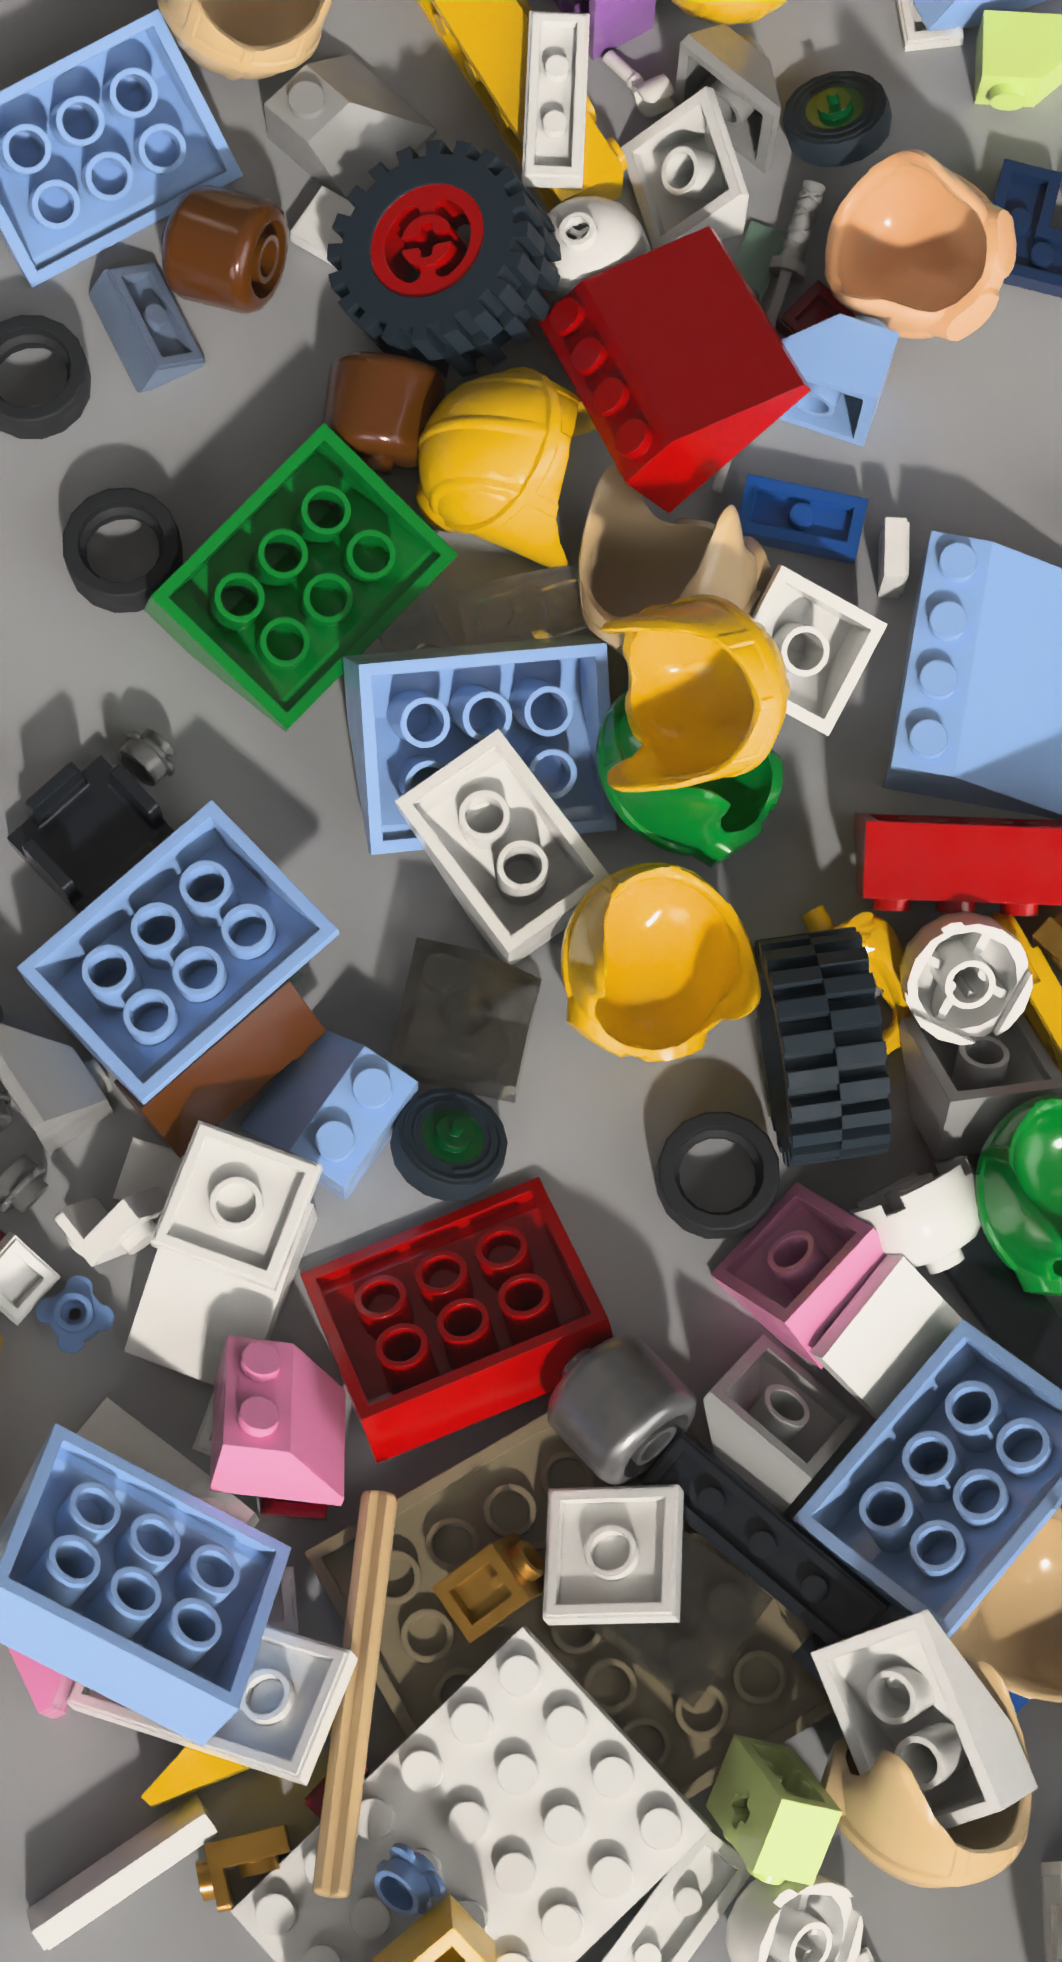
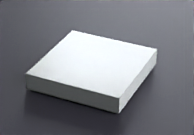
[150,1120,323,1292]
[810,1254,962,1420]
[543,1484,684,1625]

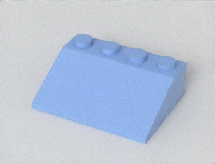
[0,9,243,288]
[883,530,1062,820]
[343,635,617,855]
[17,800,340,1105]
[793,1319,1062,1639]
[0,1423,292,1746]

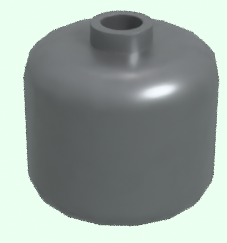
[547,1334,696,1485]

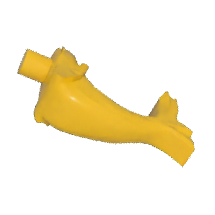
[801,904,913,1055]

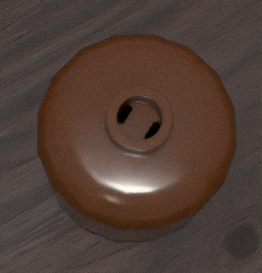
[162,185,288,313]
[321,351,446,476]

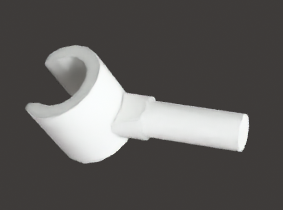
[603,50,674,117]

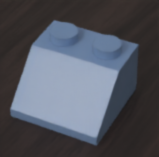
[778,314,899,447]
[240,1029,419,1201]

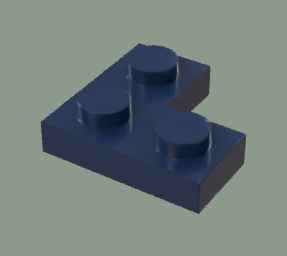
[993,159,1062,298]

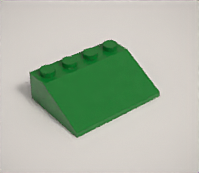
[144,423,458,732]

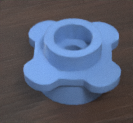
[36,1275,114,1354]
[374,1843,445,1916]

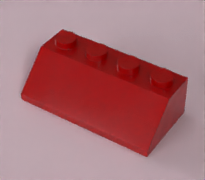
[854,812,1062,916]

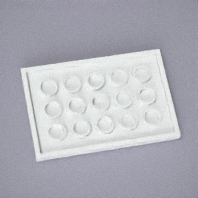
[231,1626,713,1962]

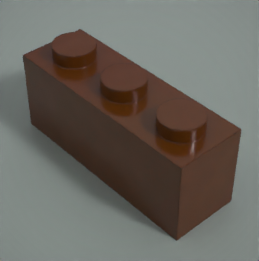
[114,979,326,1158]

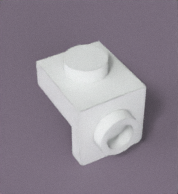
[54,1186,167,1267]

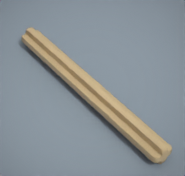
[312,1490,397,1899]

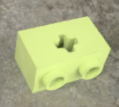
[706,1734,842,1886]

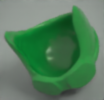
[596,691,783,867]
[975,1093,1062,1296]

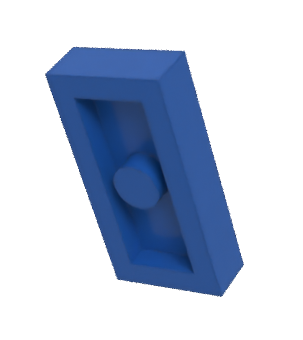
[739,474,869,564]

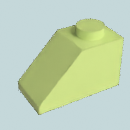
[974,10,1062,111]

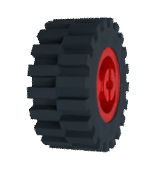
[327,140,562,379]
[753,927,892,1167]

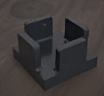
[7,755,174,915]

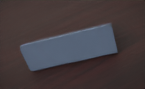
[89,261,206,393]

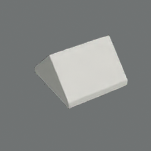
[620,86,749,250]

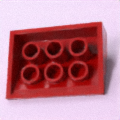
[538,226,811,513]
[300,1176,613,1464]

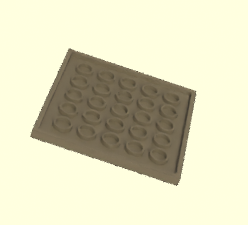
[304,1413,834,1800]

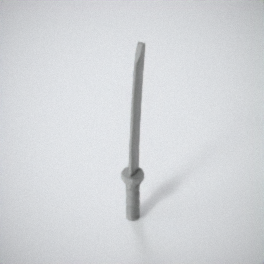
[712,180,826,493]

